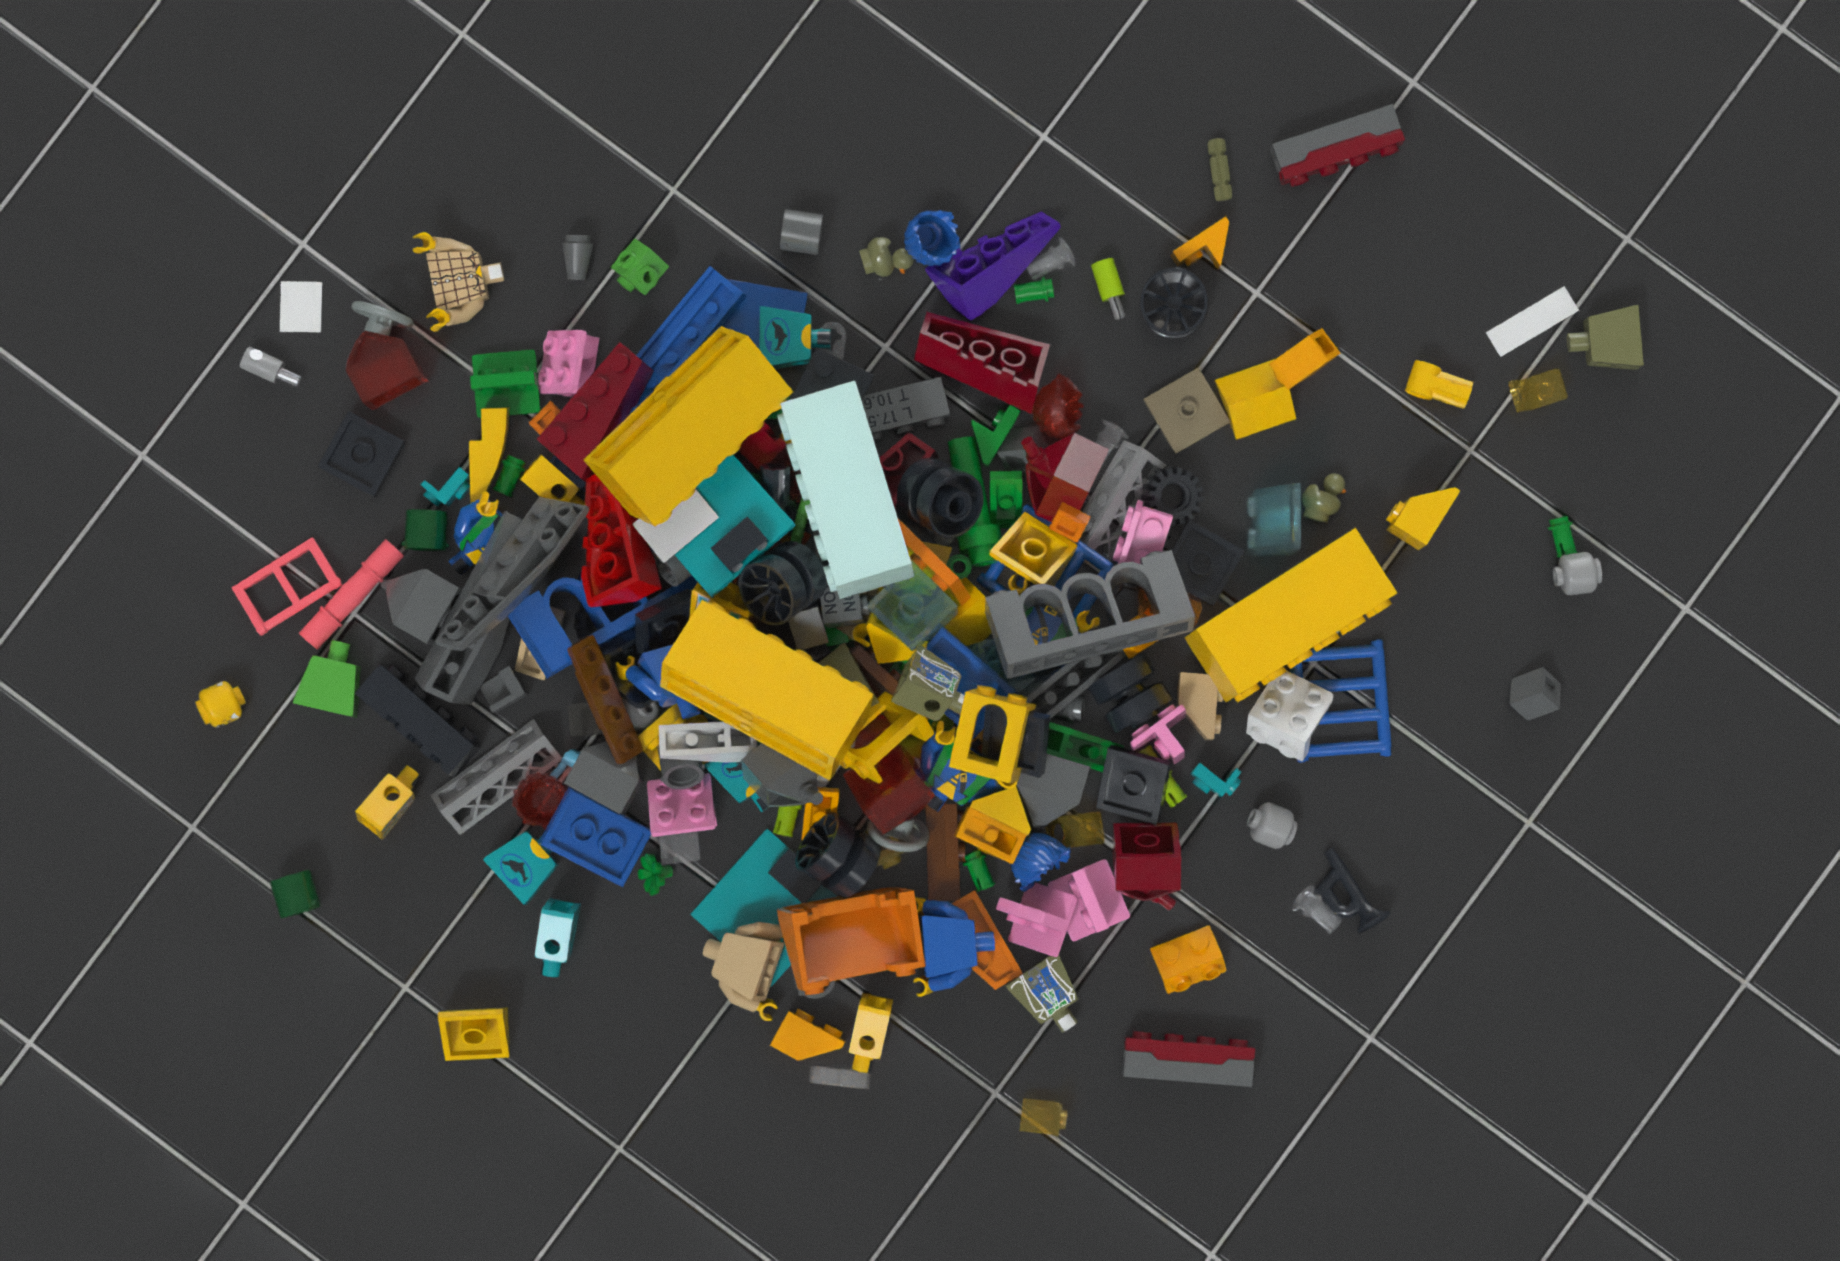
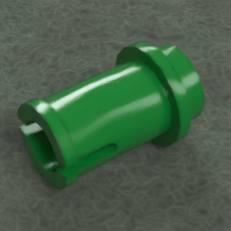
[1014,277,1055,304]
[493,455,526,497]
[1547,516,1578,558]
[946,554,972,579]
[963,849,996,892]

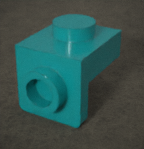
[421,467,470,507]
[1190,763,1242,797]

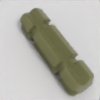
[1207,138,1232,201]

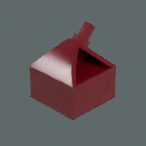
[1021,433,1109,522]
[1113,822,1181,910]

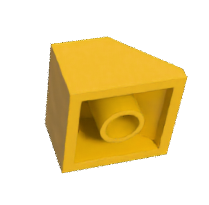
[1386,487,1460,550]

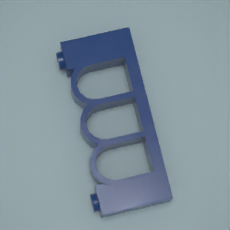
[508,544,698,679]

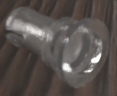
[1027,238,1076,281]
[1095,420,1129,471]
[1291,885,1342,934]

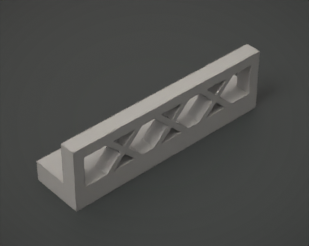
[1079,440,1167,573]
[431,719,562,835]

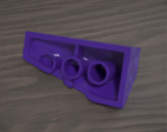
[925,212,1061,320]

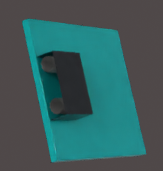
[674,455,796,598]
[690,829,837,987]

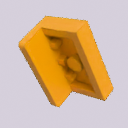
[1150,925,1226,994]

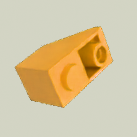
[1269,328,1341,390]
[770,1008,845,1061]

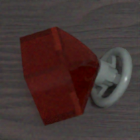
[345,301,428,411]
[843,743,935,852]

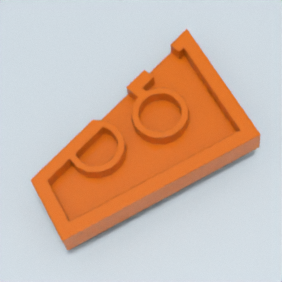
[898,519,971,606]
[951,890,1023,990]

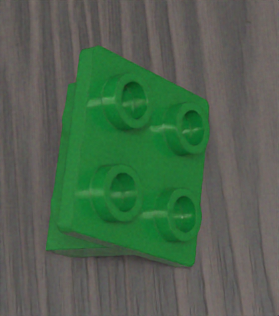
[470,350,541,418]

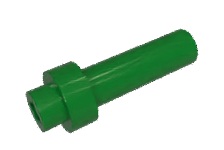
[947,437,1002,567]

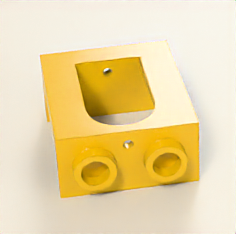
[949,685,1036,784]
[840,692,935,784]

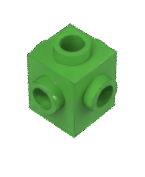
[610,238,669,295]

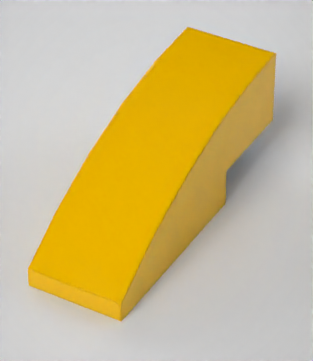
[469,407,510,503]

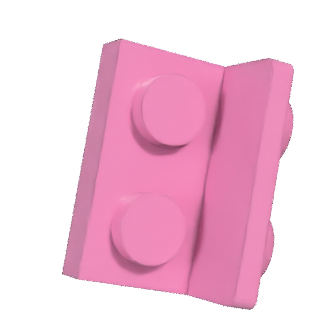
[538,330,600,398]
[1112,500,1173,565]
[1130,705,1186,765]
[647,773,717,837]
[1048,859,1130,941]
[996,883,1078,957]

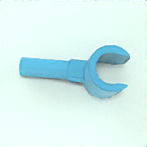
[544,749,581,785]

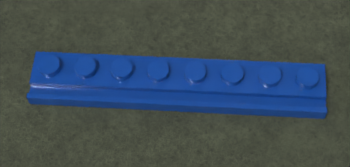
[549,266,746,492]

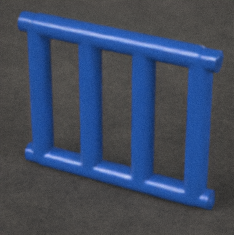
[976,504,1115,619]
[1290,639,1392,763]

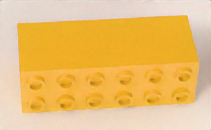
[584,326,793,527]
[1184,528,1397,703]
[660,600,873,781]

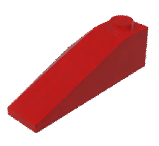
[581,474,662,607]

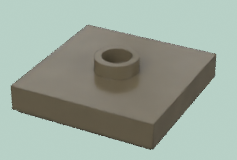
[1143,367,1231,455]

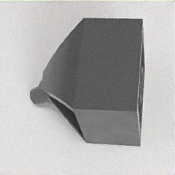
[381,569,462,646]
[564,731,644,815]
[741,743,823,807]
[1016,754,1090,834]

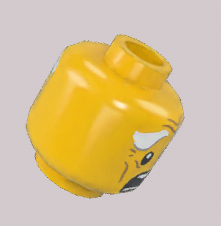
[195,681,246,728]

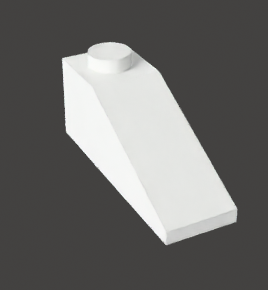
[658,722,757,763]

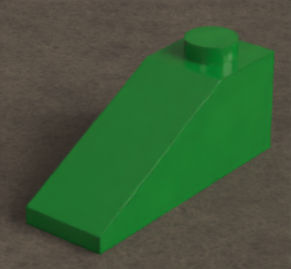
[1047,722,1124,773]

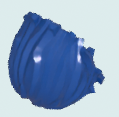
[904,210,961,266]
[1011,833,1071,892]

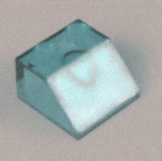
[866,561,958,651]

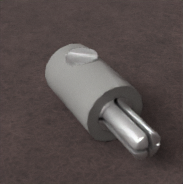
[240,346,301,386]

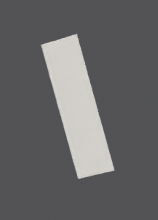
[1486,286,1579,357]

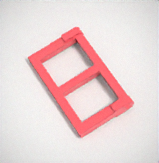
[232,537,343,636]

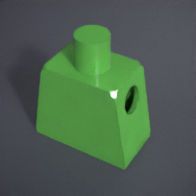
[293,640,360,718]

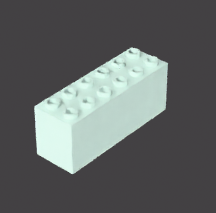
[777,381,914,599]

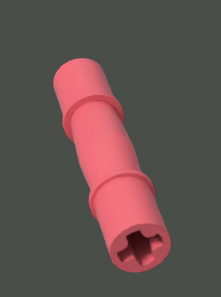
[299,539,404,650]

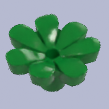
[638,854,673,896]

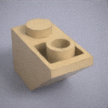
[1176,672,1223,740]

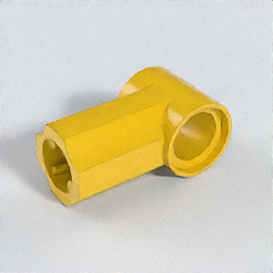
[1405,360,1473,409]

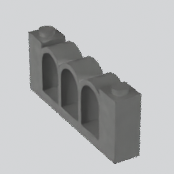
[985,550,1195,679]

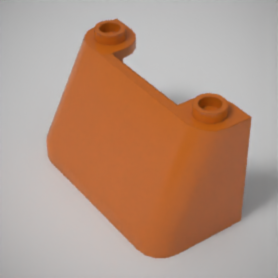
[777,887,925,995]

